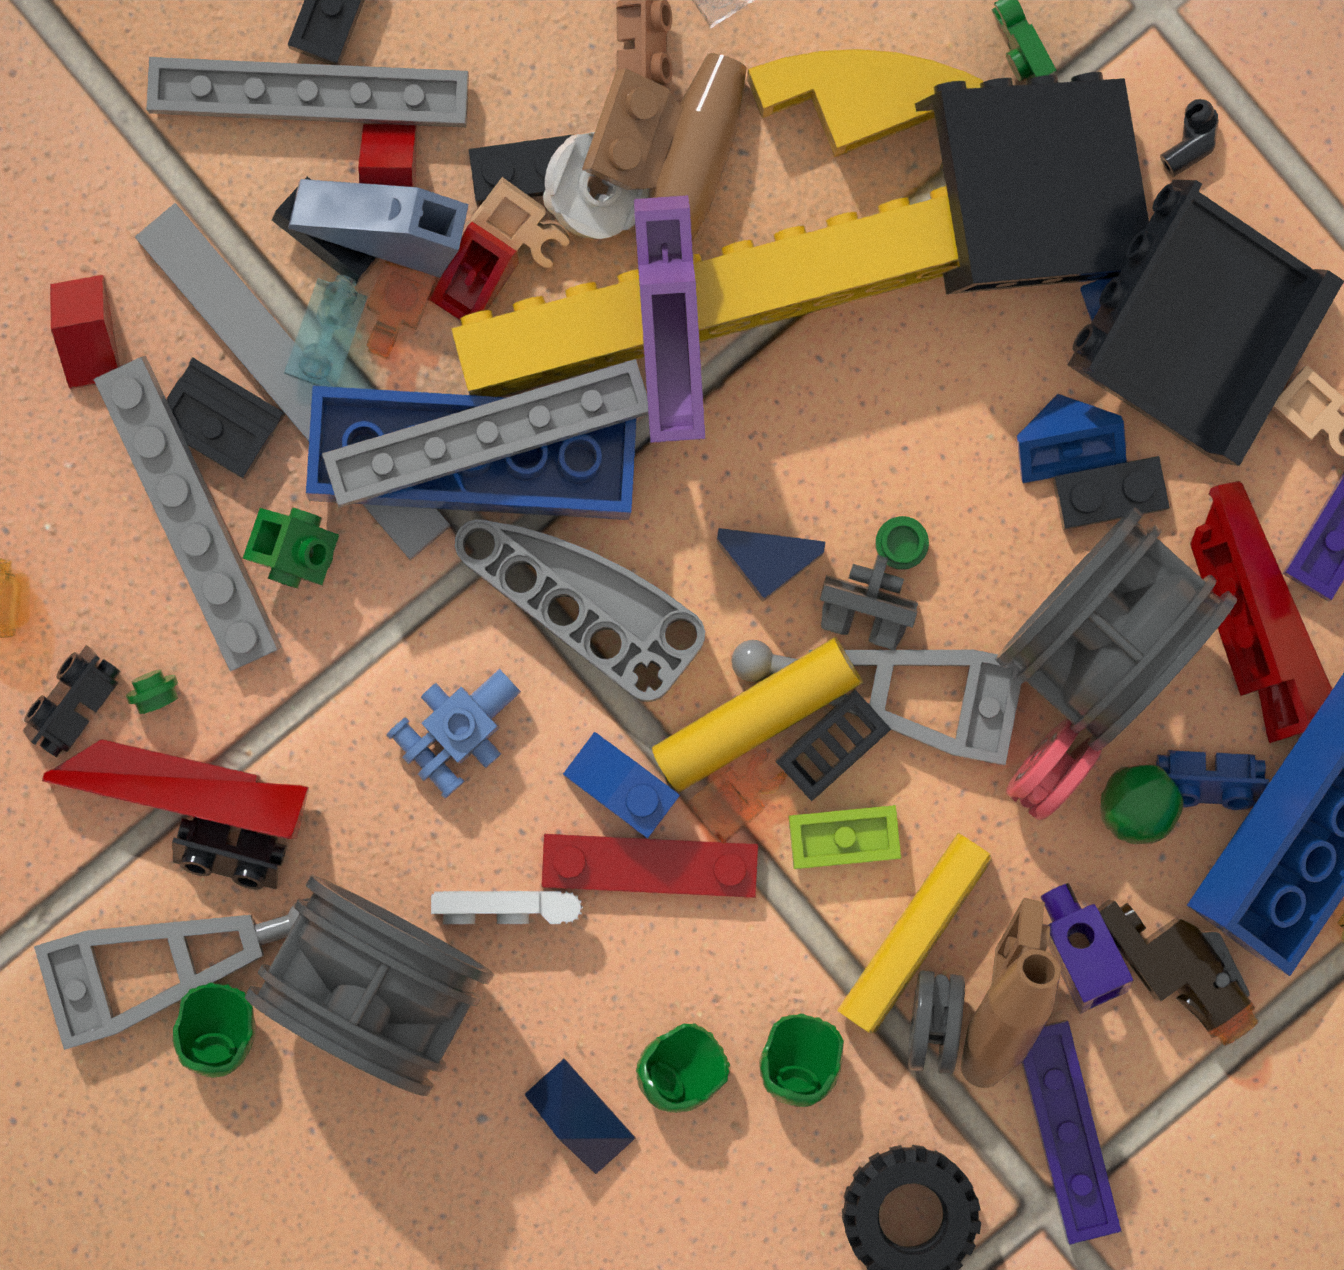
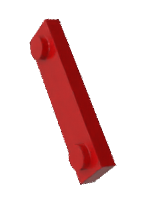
[541,834,758,898]

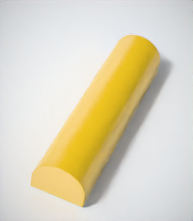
[652,637,864,793]
[837,833,992,1034]

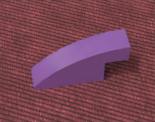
[634,195,705,443]

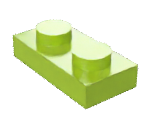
[788,805,901,869]

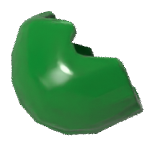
[1100,765,1184,845]
[172,982,256,1078]
[759,1013,844,1107]
[636,1023,730,1113]

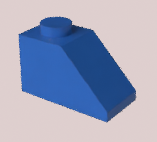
[563,732,680,838]

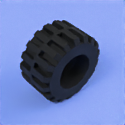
[842,1145,981,1270]

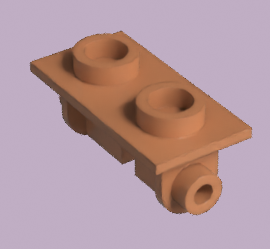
[616,0,673,88]

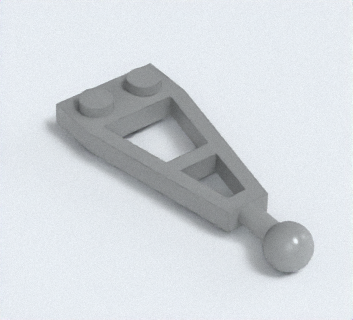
[731,640,1021,766]
[34,898,310,1050]

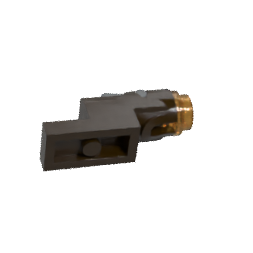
[1098,900,1259,1046]

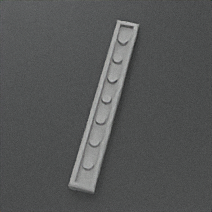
[135,203,451,561]

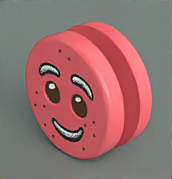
[1006,719,1102,821]

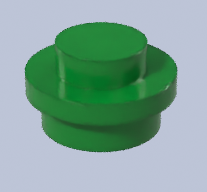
[875,516,929,570]
[126,669,179,714]

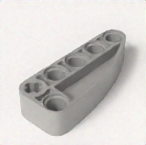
[455,519,705,702]

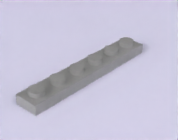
[146,57,469,128]
[94,356,282,671]
[322,359,648,508]

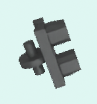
[820,555,918,650]

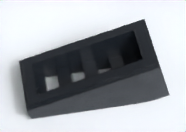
[775,689,891,801]

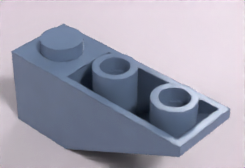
[288,179,469,278]

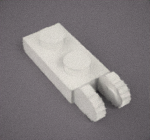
[431,891,583,924]

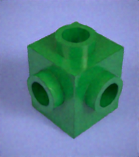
[242,507,339,589]

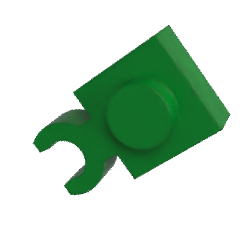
[992,0,1057,81]

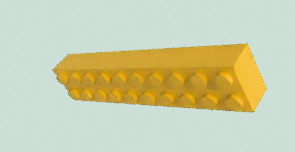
[451,186,960,397]

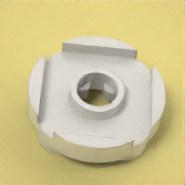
[543,132,649,239]

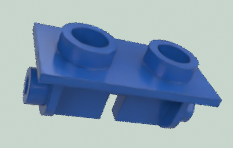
[1156,750,1269,810]

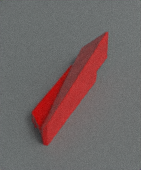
[1190,481,1332,744]
[42,739,309,840]

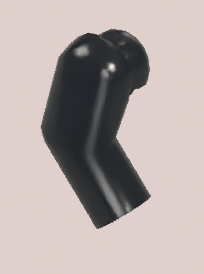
[1160,99,1219,177]

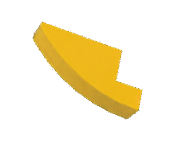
[747,49,983,157]

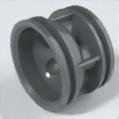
[995,507,1237,752]
[245,875,494,1096]

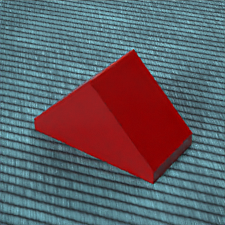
[358,124,417,187]
[429,221,520,321]
[50,275,120,389]

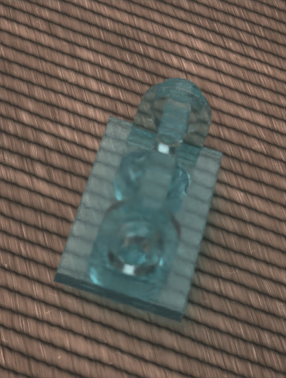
[283,275,368,387]

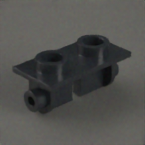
[23,645,121,757]
[172,817,287,890]

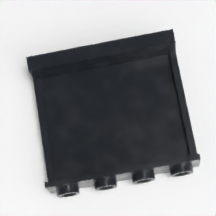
[915,72,1149,295]
[1068,180,1344,466]

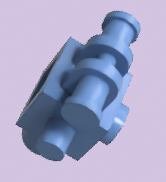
[386,668,521,799]

